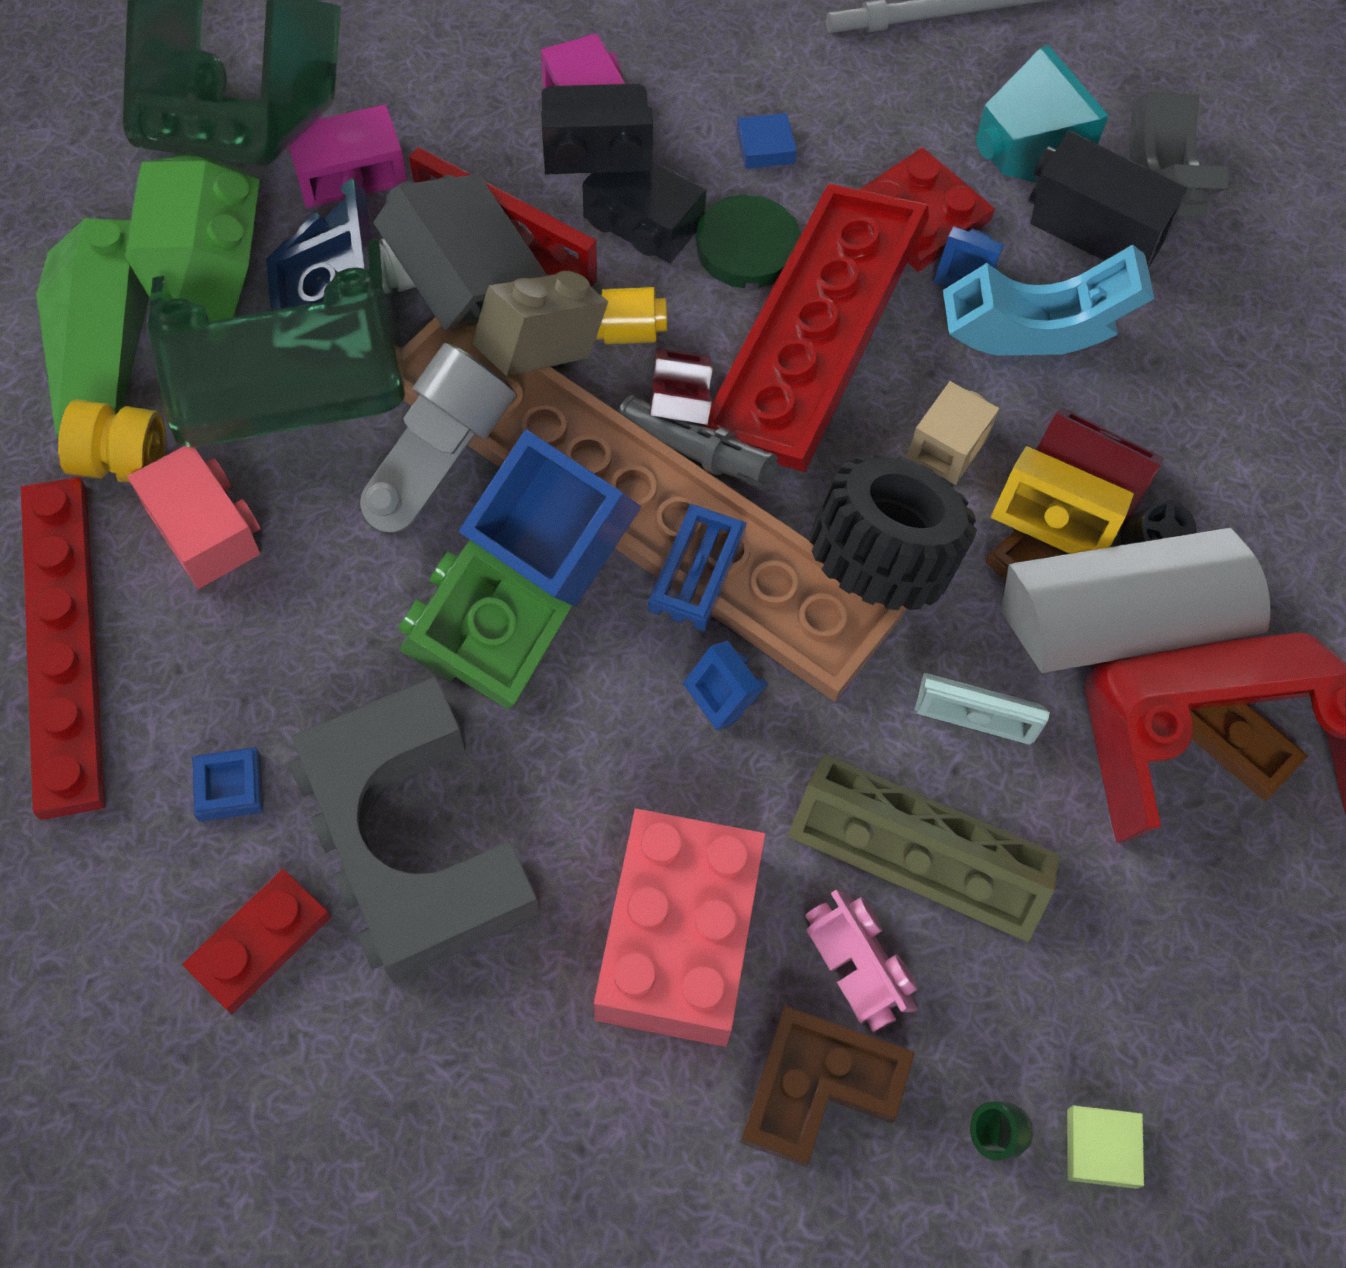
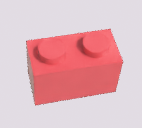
[127,442,261,589]

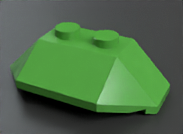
[124,153,260,344]

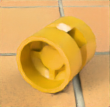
[58,399,166,483]

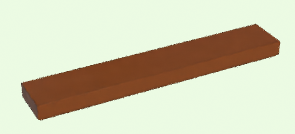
[985,530,1309,801]

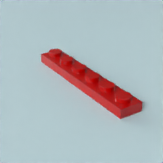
[21,477,105,820]

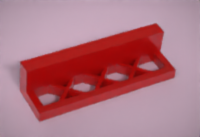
[409,147,597,287]

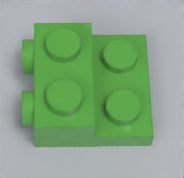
[397,540,572,710]

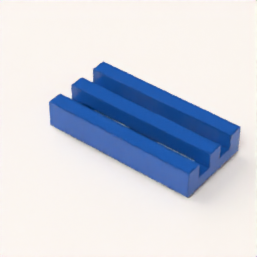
[648,504,747,631]

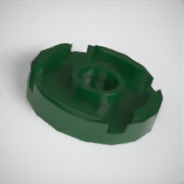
[696,194,801,288]

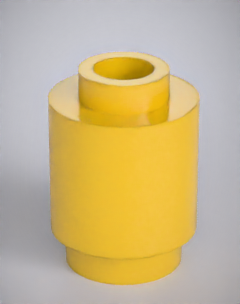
[595,287,668,345]

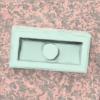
[915,673,1050,745]

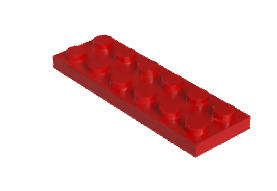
[701,183,929,472]

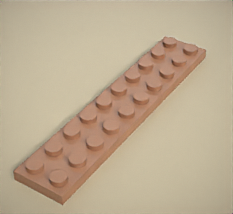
[378,317,906,702]

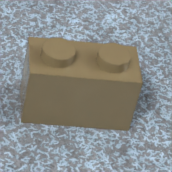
[472,271,608,376]

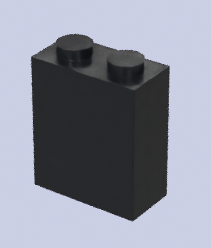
[1028,130,1188,269]

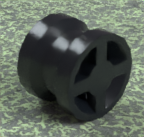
[1120,500,1197,545]

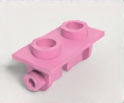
[805,890,919,1033]

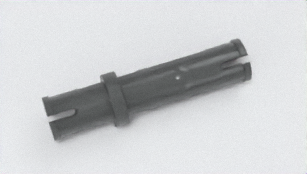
[618,395,779,490]

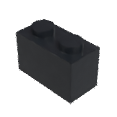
[582,161,707,264]

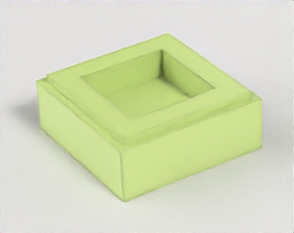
[1067,1105,1144,1189]

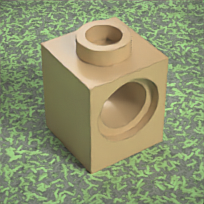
[907,381,1000,485]

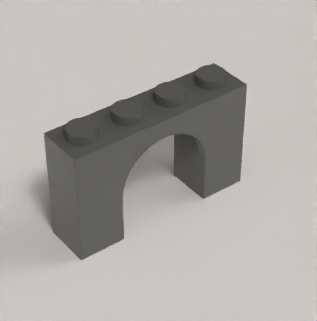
[288,676,540,983]

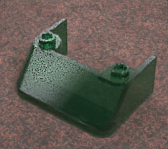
[123,0,341,165]
[147,238,405,447]

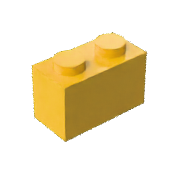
[990,446,1134,554]

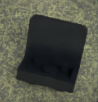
[541,84,653,175]

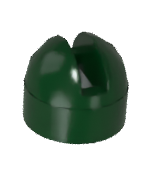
[970,1101,1033,1161]

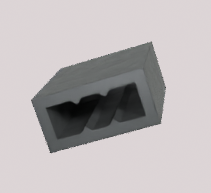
[373,174,548,331]

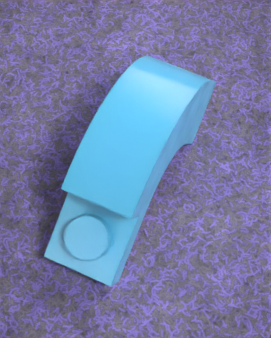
[943,245,1155,355]

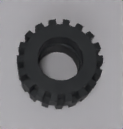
[810,454,977,610]

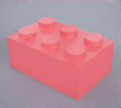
[593,808,765,1047]

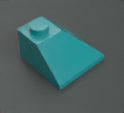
[975,45,1109,183]

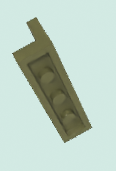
[787,753,1060,943]

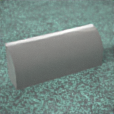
[1001,528,1270,673]

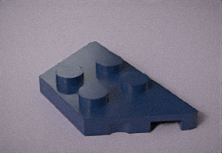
[266,178,387,363]

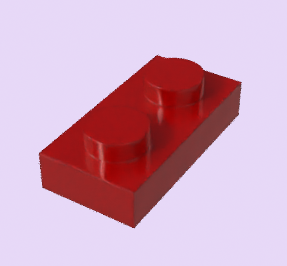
[181,869,331,1015]

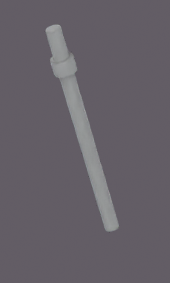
[826,0,1054,33]

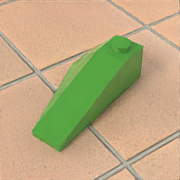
[36,218,149,438]

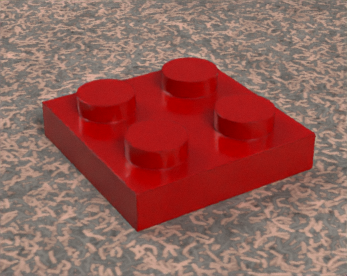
[859,147,995,272]

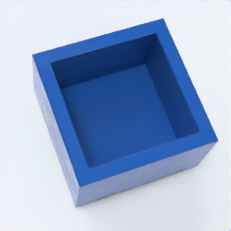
[458,429,642,607]

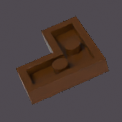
[740,1005,915,1167]

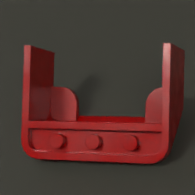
[1085,633,1346,843]

